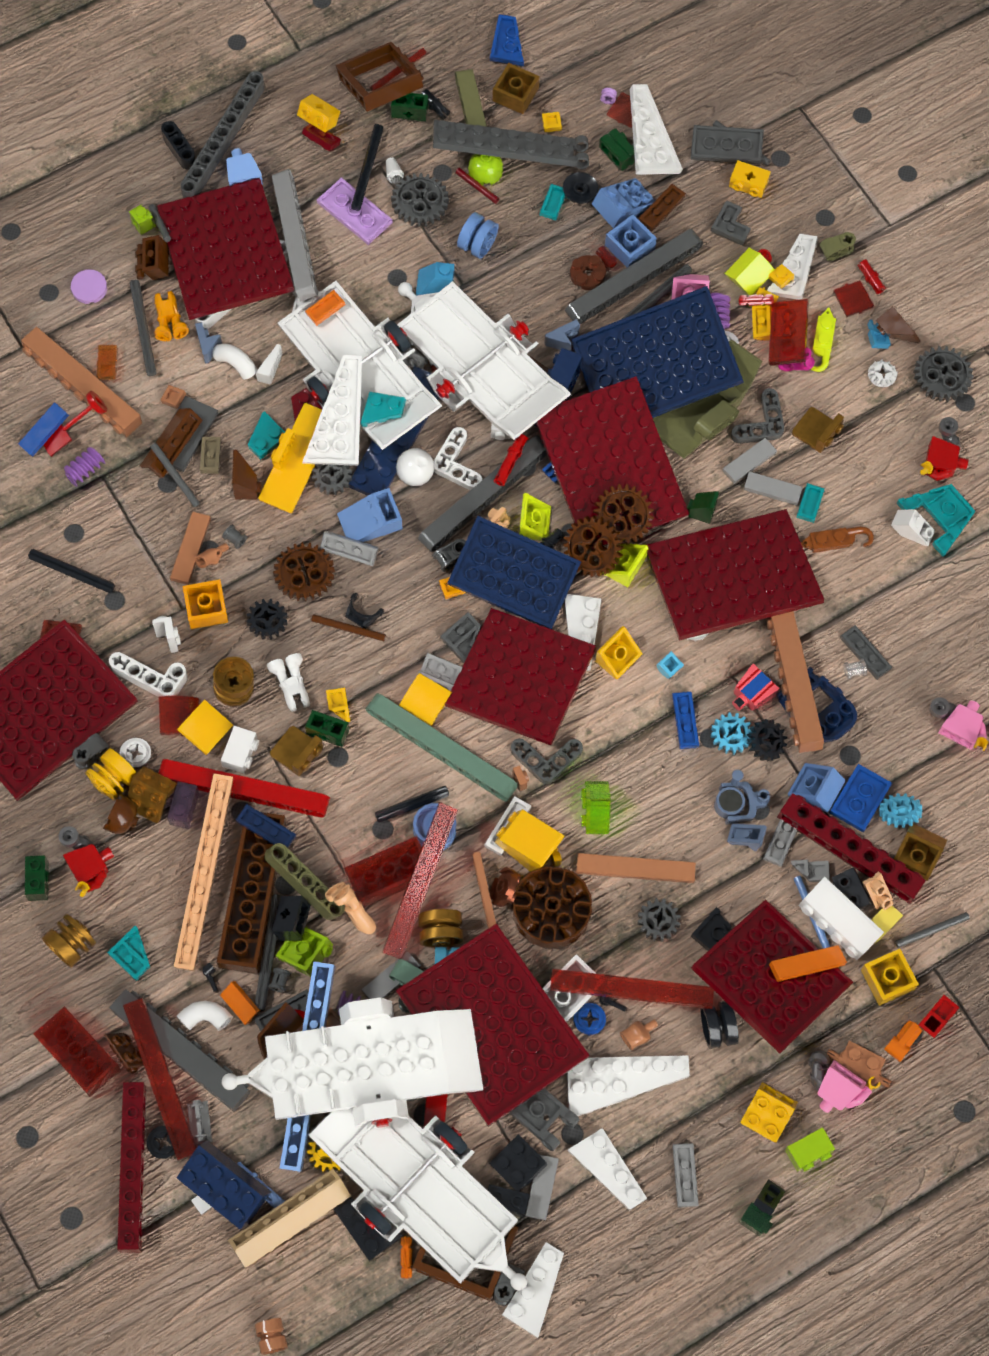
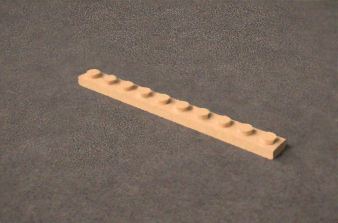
[174,774,234,971]

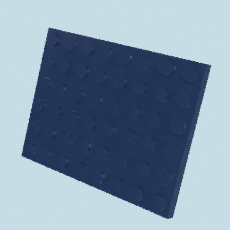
[571,286,744,418]

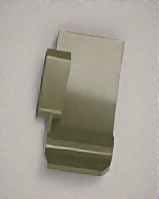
[653,339,763,459]

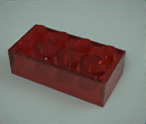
[344,836,433,908]
[33,1006,121,1098]

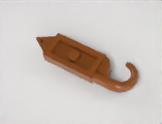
[801,526,874,553]

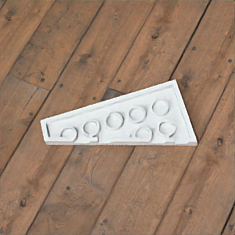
[630,84,683,175]
[302,355,362,466]
[567,1056,690,1116]

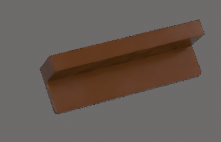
[140,408,203,478]

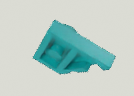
[360,392,406,427]
[248,411,285,460]
[107,926,150,981]

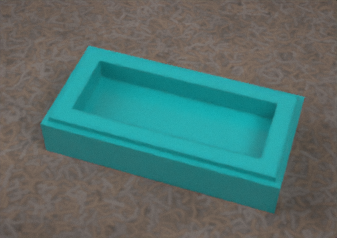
[540,184,566,221]
[796,483,825,523]

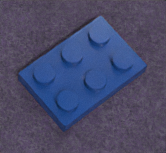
[829,764,892,832]

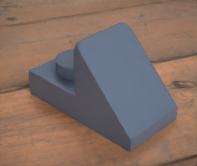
[544,319,580,351]
[195,322,222,364]
[727,824,767,851]

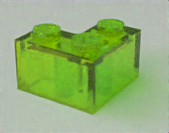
[581,781,611,834]

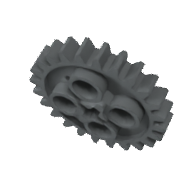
[391,173,449,227]
[913,346,974,402]

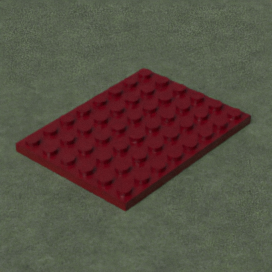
[157,178,295,320]
[536,376,689,551]
[646,509,824,641]
[0,619,138,801]
[396,924,590,1127]

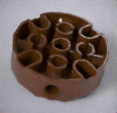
[512,866,592,949]

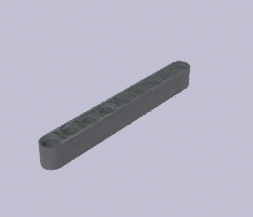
[181,71,265,198]
[565,229,703,324]
[418,435,547,552]

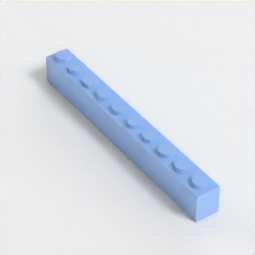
[280,962,336,1172]

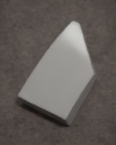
[791,860,830,882]

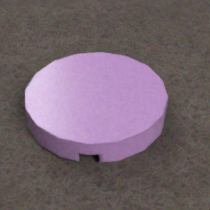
[71,270,107,304]

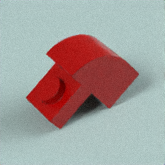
[919,995,960,1038]

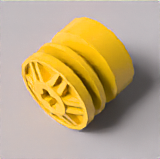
[85,748,137,800]

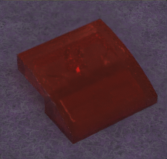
[159,696,199,737]

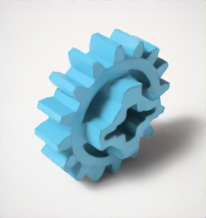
[711,712,752,755]
[879,793,922,828]

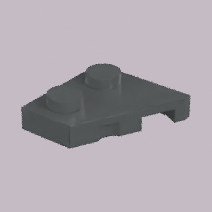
[440,612,481,663]

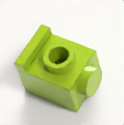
[129,205,156,235]

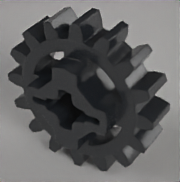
[246,599,288,640]
[747,719,787,761]

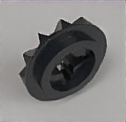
[147,1126,180,1159]

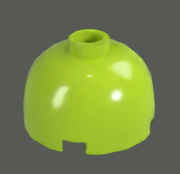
[468,154,503,185]

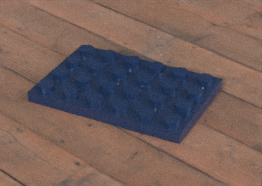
[447,516,581,629]

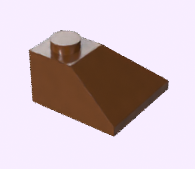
[876,306,921,343]
[232,450,261,500]

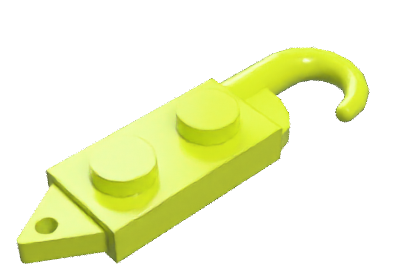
[811,308,836,372]

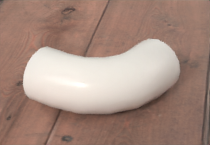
[212,344,258,380]
[176,1000,233,1031]

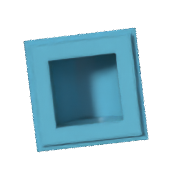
[656,651,684,679]

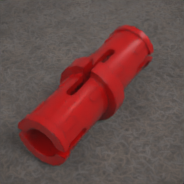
[857,259,886,295]

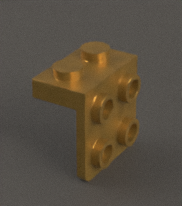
[792,407,844,453]
[270,726,323,777]
[127,766,178,823]

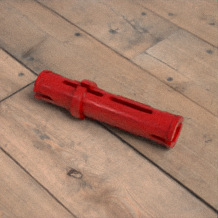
[493,434,528,486]

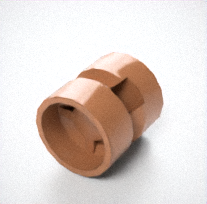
[255,1318,288,1355]

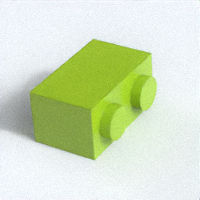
[785,1127,835,1172]

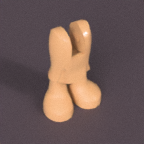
[325,882,376,934]

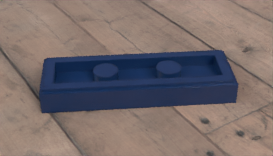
[236,804,296,848]

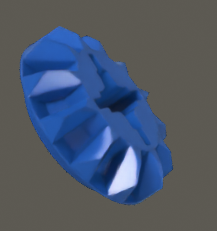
[574,1003,606,1036]

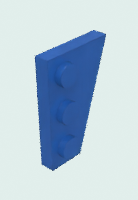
[490,14,524,66]

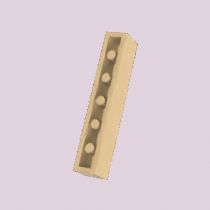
[228,1169,351,1268]

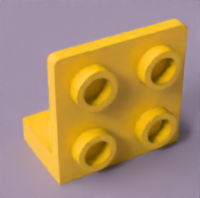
[741,1082,798,1143]

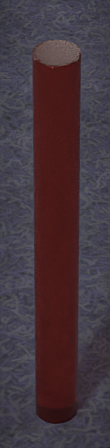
[370,48,426,91]

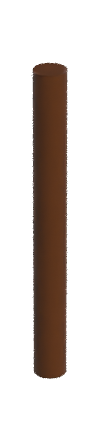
[311,614,386,641]

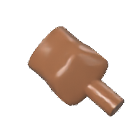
[195,543,229,568]
[620,1019,658,1050]

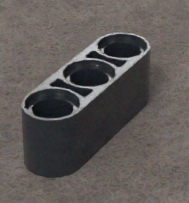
[161,121,196,170]

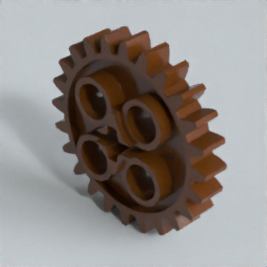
[593,484,654,545]
[563,515,624,577]
[273,542,335,602]

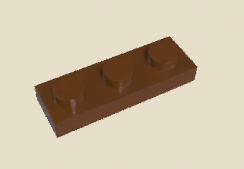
[639,184,686,232]

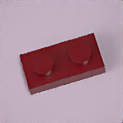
[302,124,341,151]

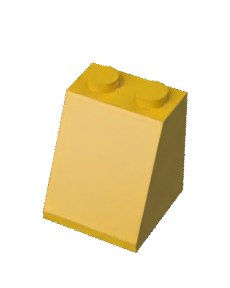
[494,809,565,872]

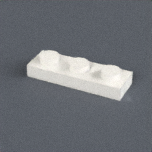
[484,796,531,856]

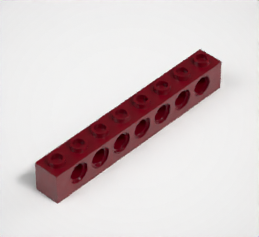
[777,793,926,904]
[117,1082,147,1253]

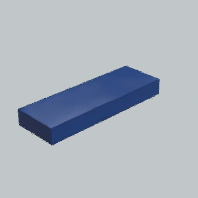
[18,402,69,457]
[672,691,699,749]

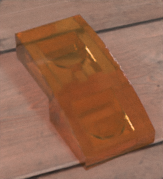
[97,345,118,380]

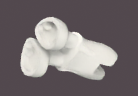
[267,653,310,712]

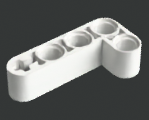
[109,652,188,701]

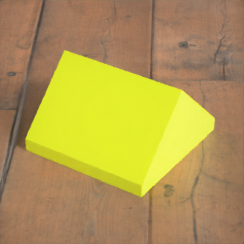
[725,247,775,295]
[519,493,551,541]
[603,543,648,587]

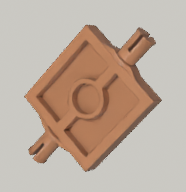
[827,1041,891,1089]

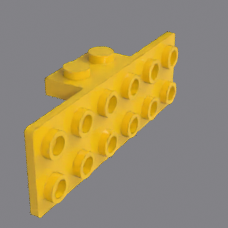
[258,403,322,514]

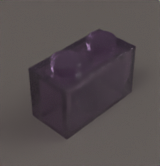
[167,781,199,829]

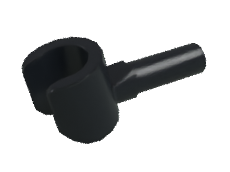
[202,963,218,992]
[600,992,627,1012]

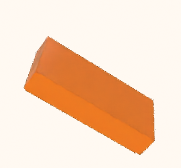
[305,290,346,326]
[220,981,260,1025]

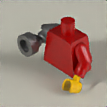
[920,417,969,481]
[58,826,114,897]

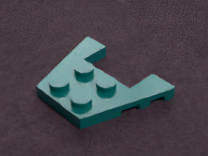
[896,484,975,557]

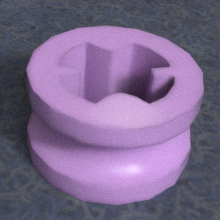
[600,88,617,104]

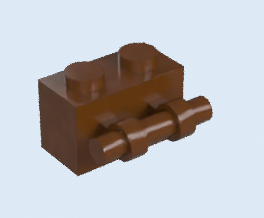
[135,235,169,280]

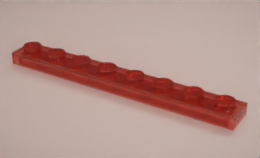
[382,802,459,959]
[550,969,714,1009]
[123,998,197,1160]

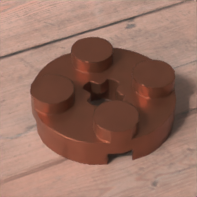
[570,255,606,290]
[490,867,521,907]

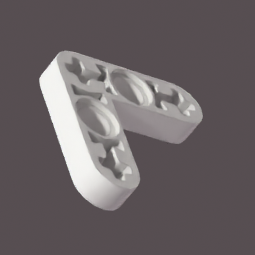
[434,427,482,490]

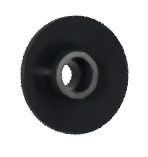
[563,172,598,204]

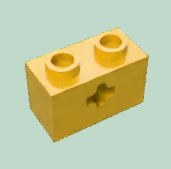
[297,94,340,132]
[729,160,771,198]

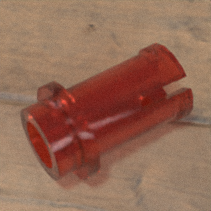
[596,246,617,269]

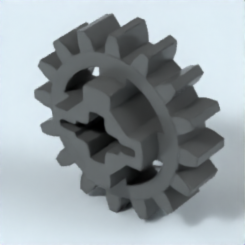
[312,464,352,495]
[637,898,681,942]

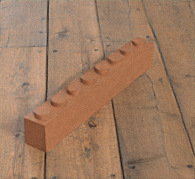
[21,326,142,438]
[767,611,824,753]

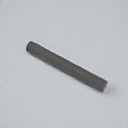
[149,204,171,242]

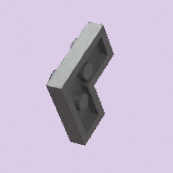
[711,200,751,245]

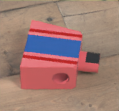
[732,663,780,711]

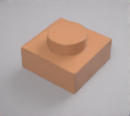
[160,385,186,409]
[512,766,529,791]

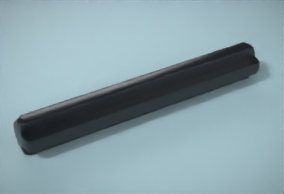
[375,786,449,823]

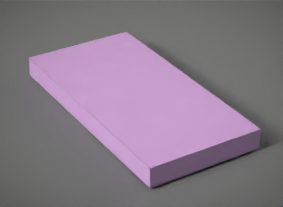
[317,178,393,245]

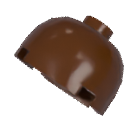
[103,794,139,834]

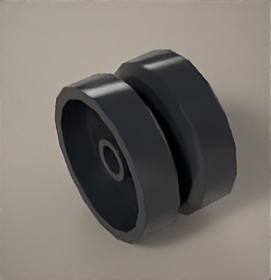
[700,1001,739,1049]

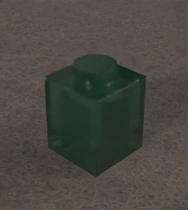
[738,1202,773,1237]

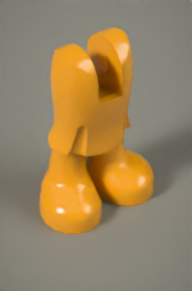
[154,291,189,342]

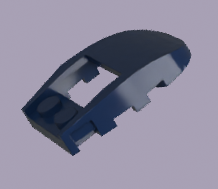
[776,667,857,742]

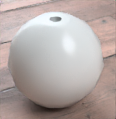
[396,448,435,486]

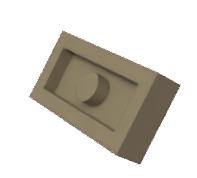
[200,437,221,474]

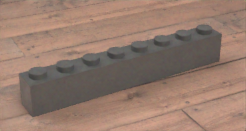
[109,989,250,1112]

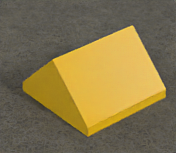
[595,626,643,679]

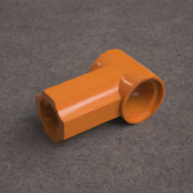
[884,1020,923,1062]

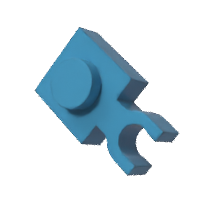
[867,320,891,349]

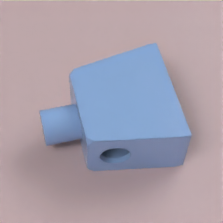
[226,148,263,186]

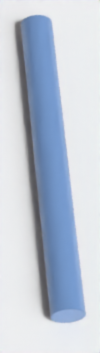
[794,876,831,949]

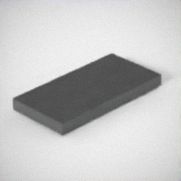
[691,125,764,164]
[171,396,218,472]

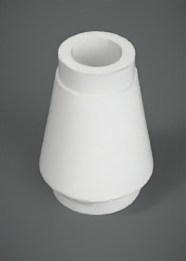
[386,158,404,184]

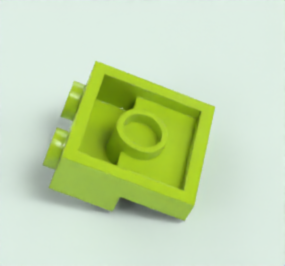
[276,927,333,977]

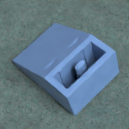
[592,178,656,229]
[337,488,402,542]

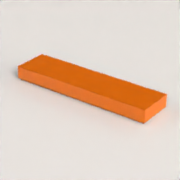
[769,945,847,982]

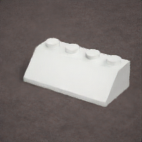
[798,877,884,960]
[542,955,605,1022]

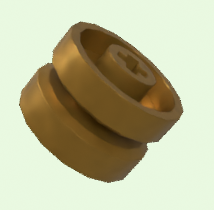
[418,909,463,948]

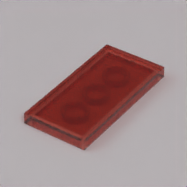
[768,299,809,366]

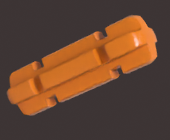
[401,1236,412,1279]

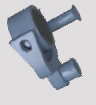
[714,770,770,825]

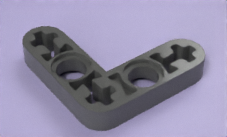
[731,388,784,444]
[511,738,583,784]

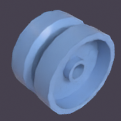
[457,212,499,259]
[413,803,456,852]

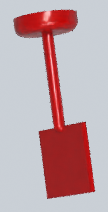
[43,391,107,457]

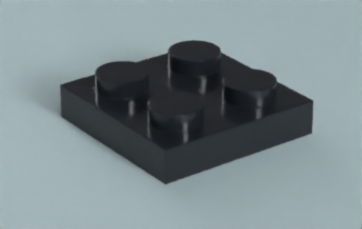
[489,1134,548,1192]

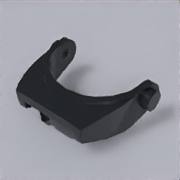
[345,592,384,629]

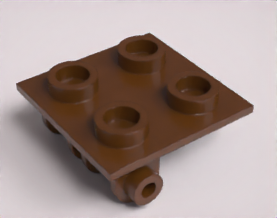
[104,1033,146,1074]

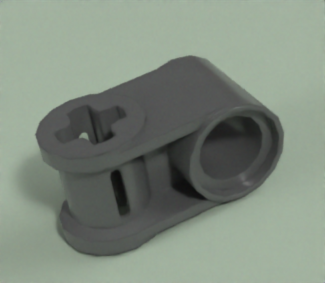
[432,539,466,572]
[73,733,111,770]
[493,1262,525,1306]

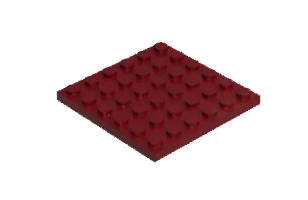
[445,608,596,745]
[691,899,853,1054]

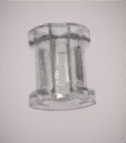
[843,659,867,679]

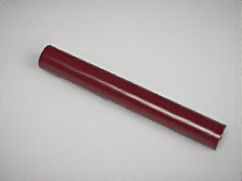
[455,168,500,204]

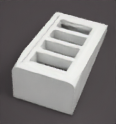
[256,344,283,384]

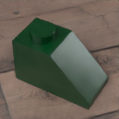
[687,491,719,524]

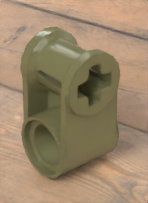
[820,232,856,261]

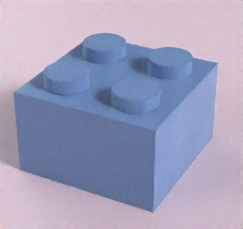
[605,215,657,268]

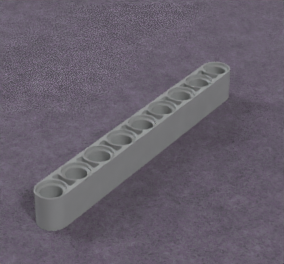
[272,169,318,302]

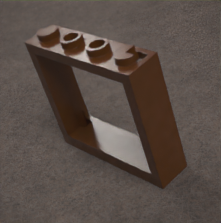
[335,42,424,112]
[412,1225,518,1301]

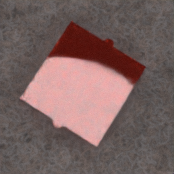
[607,92,632,128]
[833,281,874,317]

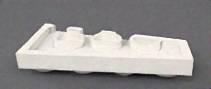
[767,234,817,300]
[564,594,601,671]
[568,1128,647,1211]
[502,1242,564,1338]

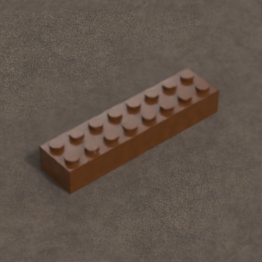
[217,812,286,974]

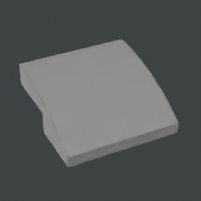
[417,653,463,691]

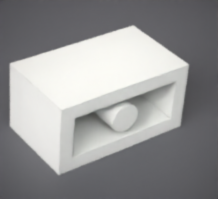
[221,726,259,774]

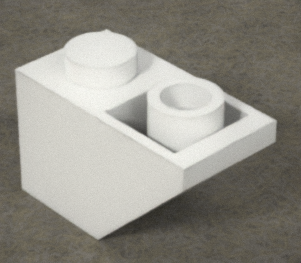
[891,509,935,546]

